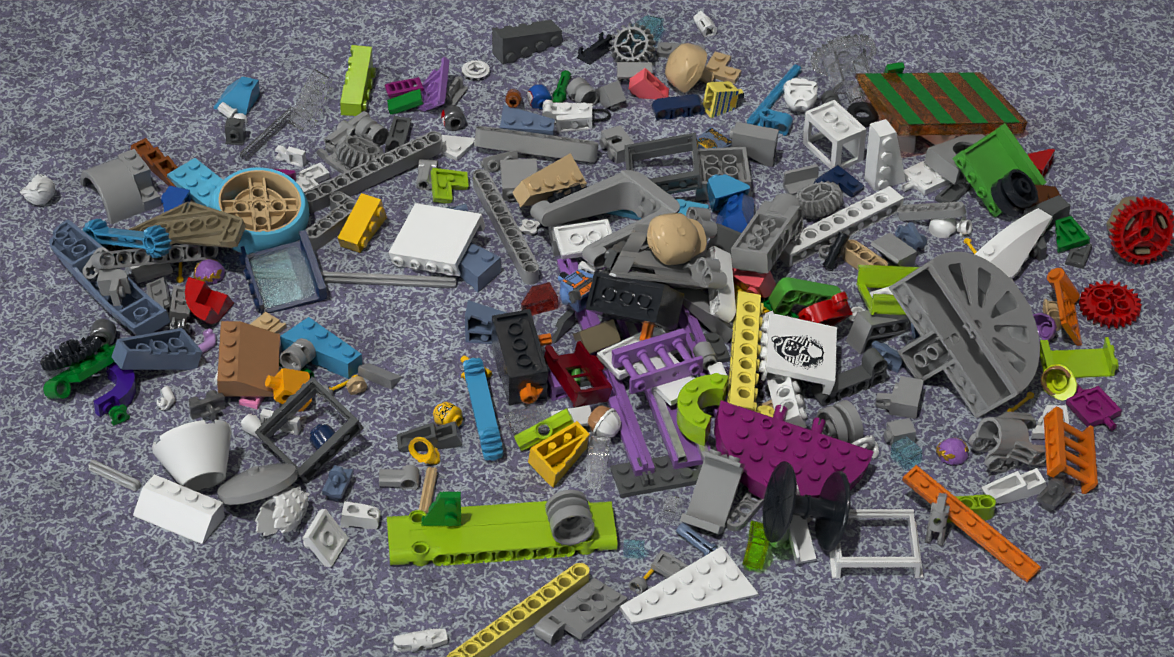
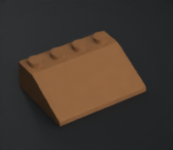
[217,321,280,397]

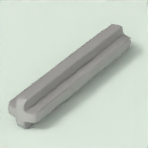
[88,460,141,491]

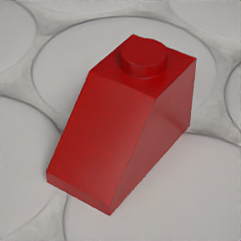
[1028,149,1055,177]

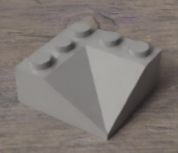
[692,147,751,201]

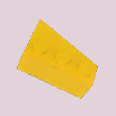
[337,193,387,253]
[528,421,590,488]

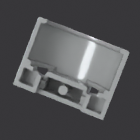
[80,149,161,224]

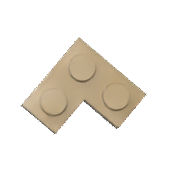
[705,52,741,84]

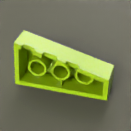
[340,45,376,116]

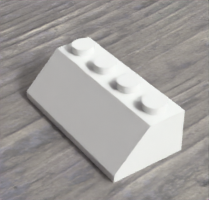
[133,474,225,545]

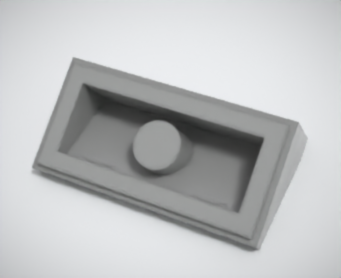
[358,363,402,390]

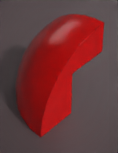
[185,277,234,324]

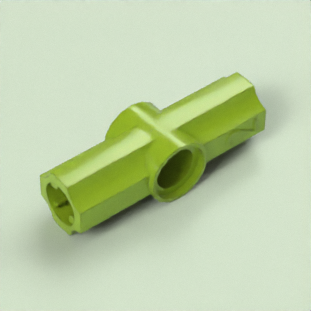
[514,408,574,451]

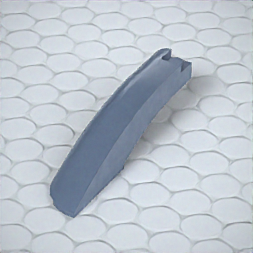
[49,219,170,336]

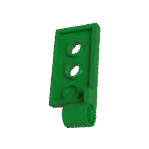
[43,344,116,399]

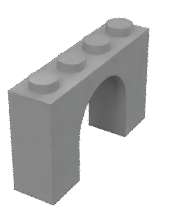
[924,131,985,185]

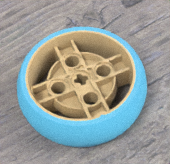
[209,167,309,254]

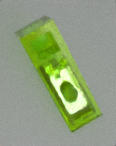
[742,520,769,570]

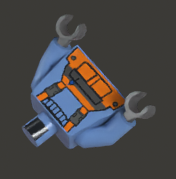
[558,267,612,313]

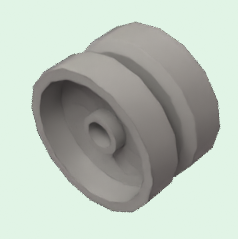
[817,400,863,444]

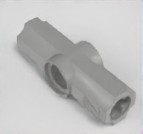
[324,111,371,147]

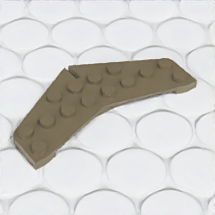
[107,201,246,262]

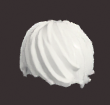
[20,174,55,205]

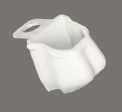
[783,78,818,112]

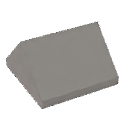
[870,233,917,267]

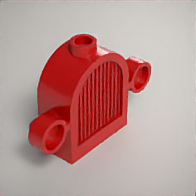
[798,292,853,327]

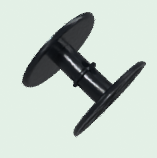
[762,461,851,552]

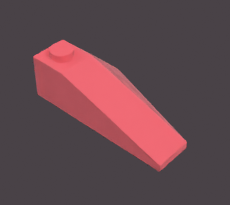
[731,258,776,298]

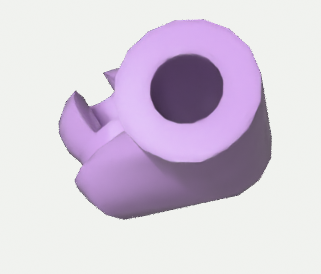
[198,328,216,354]

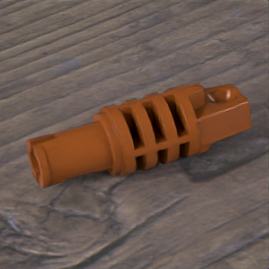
[505,88,521,107]

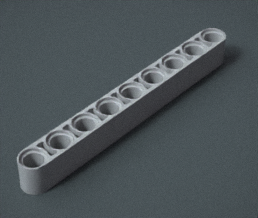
[304,131,442,213]
[473,169,539,285]

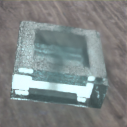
[623,539,645,559]

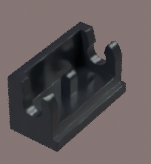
[577,32,613,65]

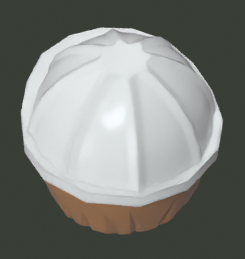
[588,405,621,439]

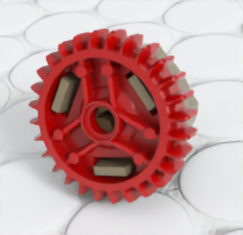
[1106,196,1174,265]

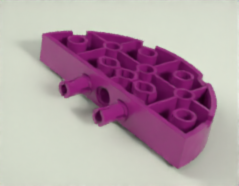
[714,400,874,499]

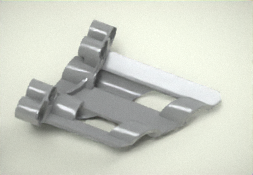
[609,207,727,290]

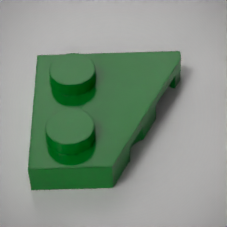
[421,492,461,526]

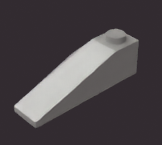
[673,287,733,343]

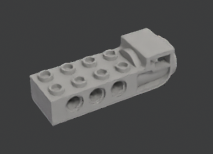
[731,193,803,274]

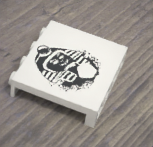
[759,313,837,395]

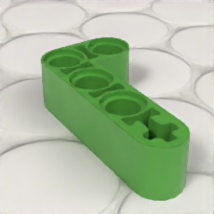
[768,277,841,316]

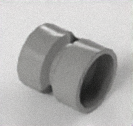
[566,77,599,106]
[355,117,389,147]
[280,338,316,371]

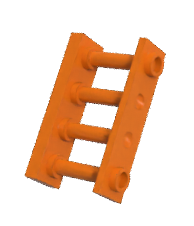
[1044,406,1098,494]

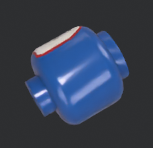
[527,84,552,110]

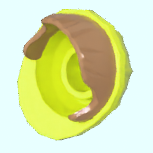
[1040,364,1077,401]

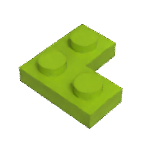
[431,168,469,203]

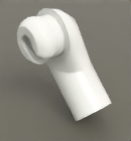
[157,386,175,410]

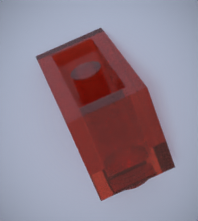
[521,282,558,316]

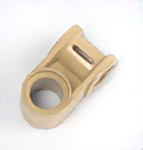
[1043,299,1062,331]

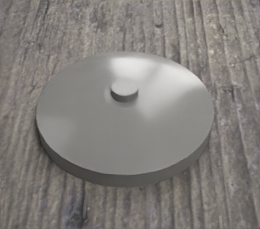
[217,463,298,505]

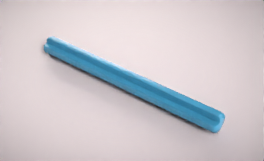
[747,64,801,125]

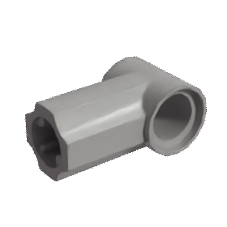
[416,159,438,190]
[379,465,419,490]

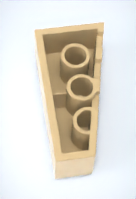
[513,153,587,207]

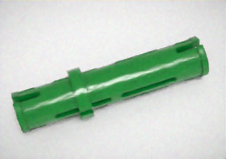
[552,70,572,103]

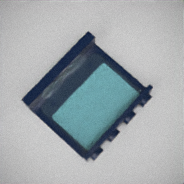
[238,230,328,315]

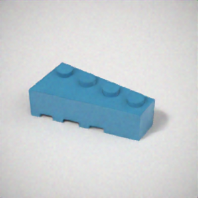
[280,317,363,379]

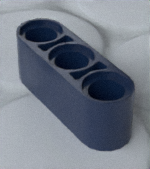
[651,94,705,121]

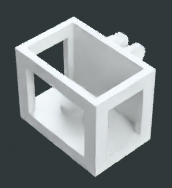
[803,100,866,169]

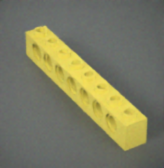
[727,291,764,412]

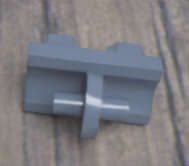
[895,222,927,250]
[872,340,904,373]
[322,465,354,502]

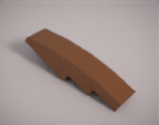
[130,138,178,187]

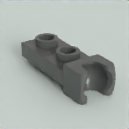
[385,116,411,153]

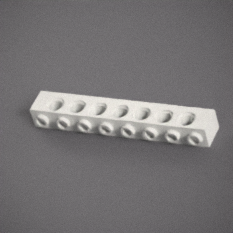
[779,186,904,267]
[758,310,808,428]

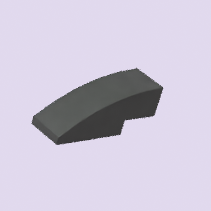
[396,421,462,452]

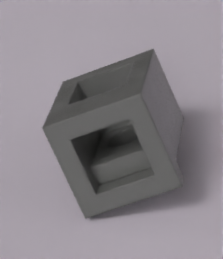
[225,118,246,145]

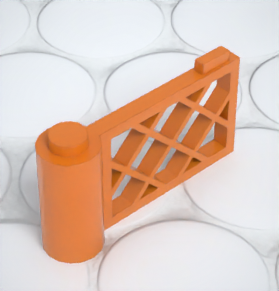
[1047,268,1082,346]

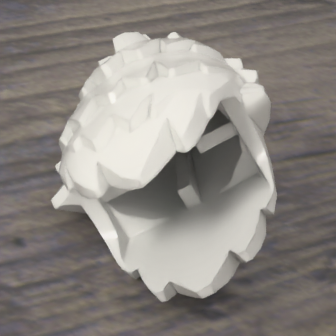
[255,486,309,536]

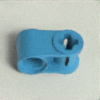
[757,108,793,136]

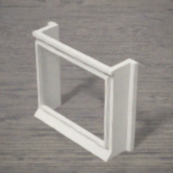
[829,509,923,579]

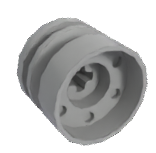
[545,489,595,545]

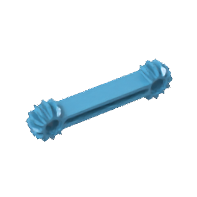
[82,219,172,258]
[463,358,503,461]

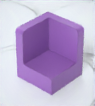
[547,371,568,401]

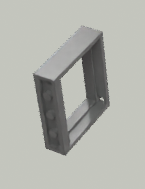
[624,132,703,194]
[255,377,364,483]

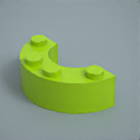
[677,373,729,446]

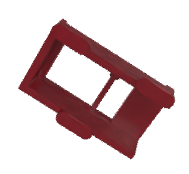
[544,341,613,408]

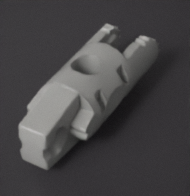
[925,493,950,546]

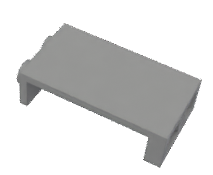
[680,449,745,535]

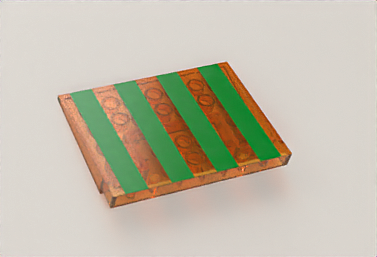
[855,72,1028,136]

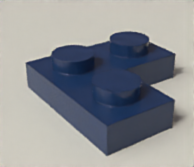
[814,165,865,198]

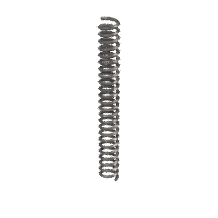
[239,107,298,160]

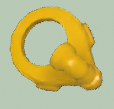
[408,437,440,465]

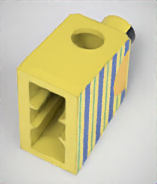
[703,81,744,118]

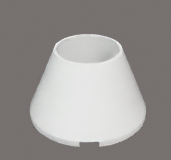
[152,420,232,491]

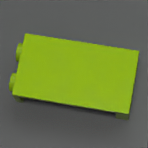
[1039,337,1118,378]

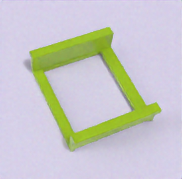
[856,265,919,315]

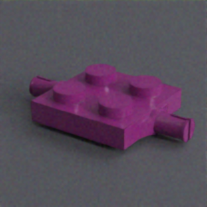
[1066,383,1122,431]

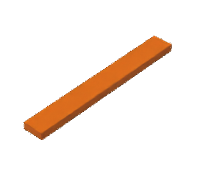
[902,465,1041,582]

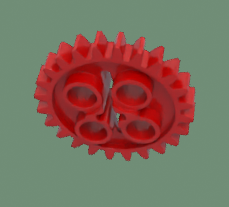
[1079,280,1142,329]

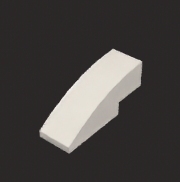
[981,468,1047,504]

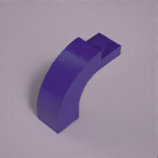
[93,362,136,417]

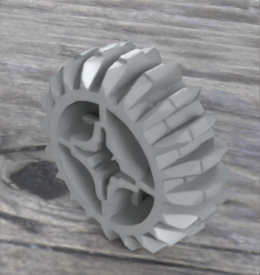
[609,23,656,63]
[335,135,384,168]
[794,181,843,219]

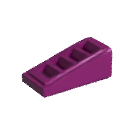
[384,77,424,99]

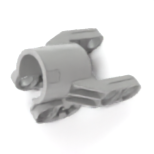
[969,412,1046,472]

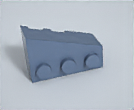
[500,105,555,136]

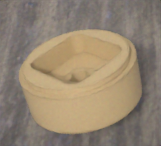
[346,376,367,395]

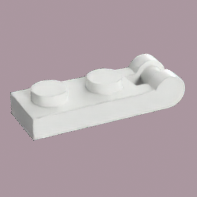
[542,100,592,119]

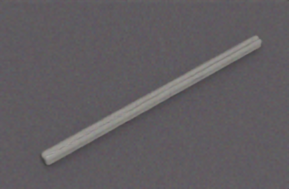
[252,269,457,288]

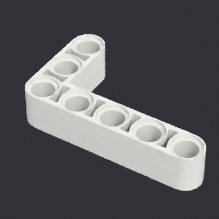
[701,246,736,322]

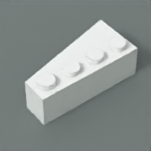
[864,119,906,191]

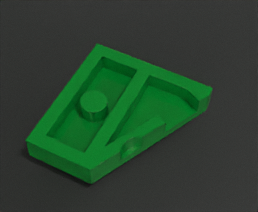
[1055,216,1090,253]

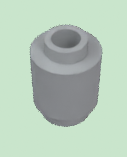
[693,341,718,370]

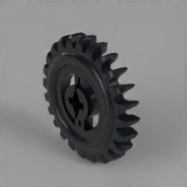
[40,335,102,371]

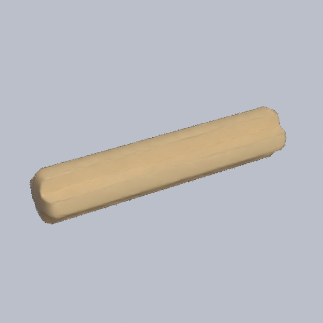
[419,467,437,514]

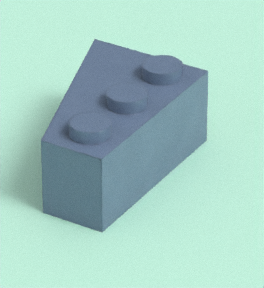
[465,300,507,344]

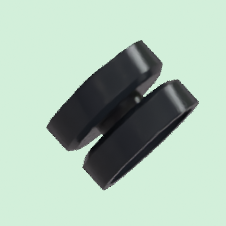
[991,169,1038,217]

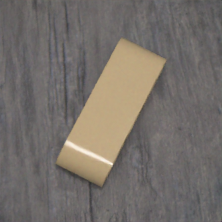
[842,240,888,270]

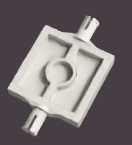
[901,160,951,196]

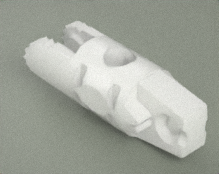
[393,629,448,653]

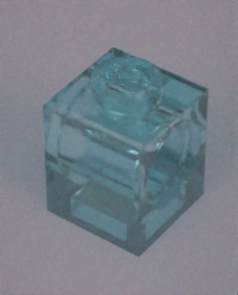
[890,436,923,471]

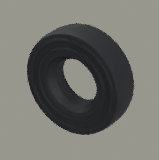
[847,102,878,127]

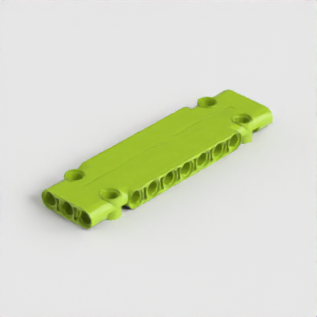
[387,501,617,567]

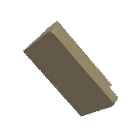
[573,319,621,353]

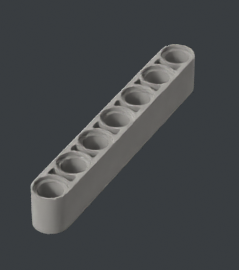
[474,126,598,162]
[91,244,218,269]

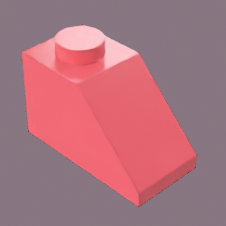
[629,68,669,99]

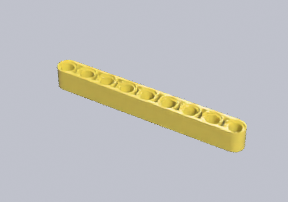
[447,563,589,657]

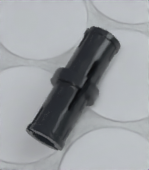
[823,231,850,270]

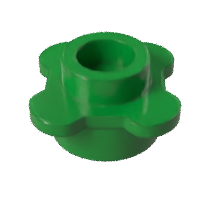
[109,404,130,426]

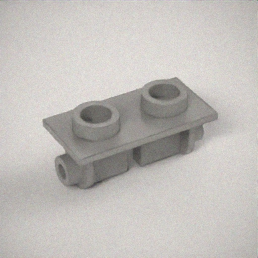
[442,76,468,107]
[480,150,518,172]

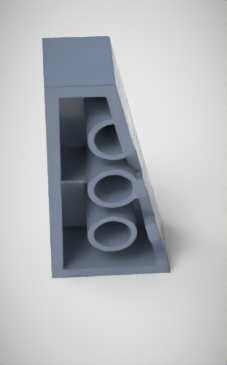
[458,242,501,292]

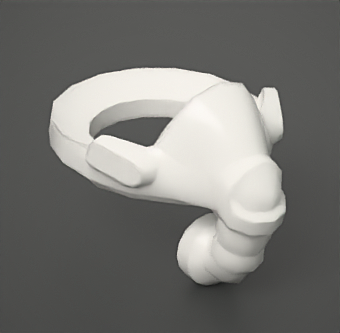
[852,435,879,459]

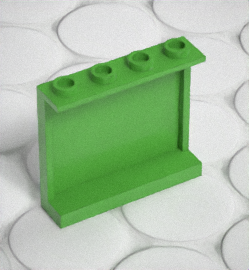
[952,123,1047,217]

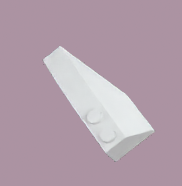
[974,208,1053,279]

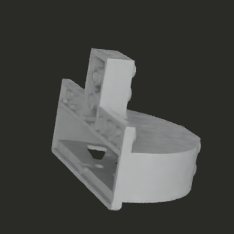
[889,252,1040,418]

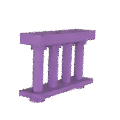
[612,328,703,394]

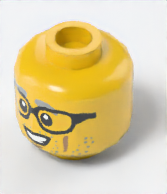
[433,402,463,427]

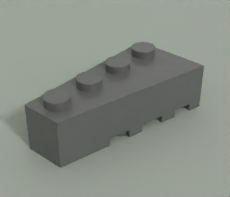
[492,20,562,65]

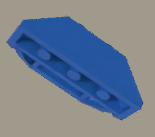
[716,193,754,233]

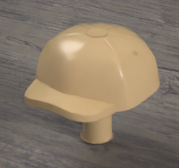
[665,43,714,93]
[647,213,707,265]

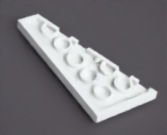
[619,546,758,625]

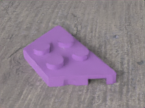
[418,56,450,112]

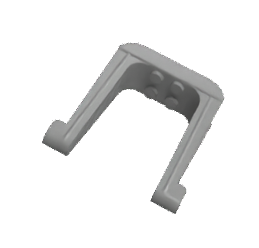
[530,170,680,269]

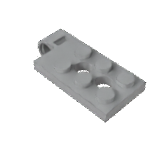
[534,578,627,646]

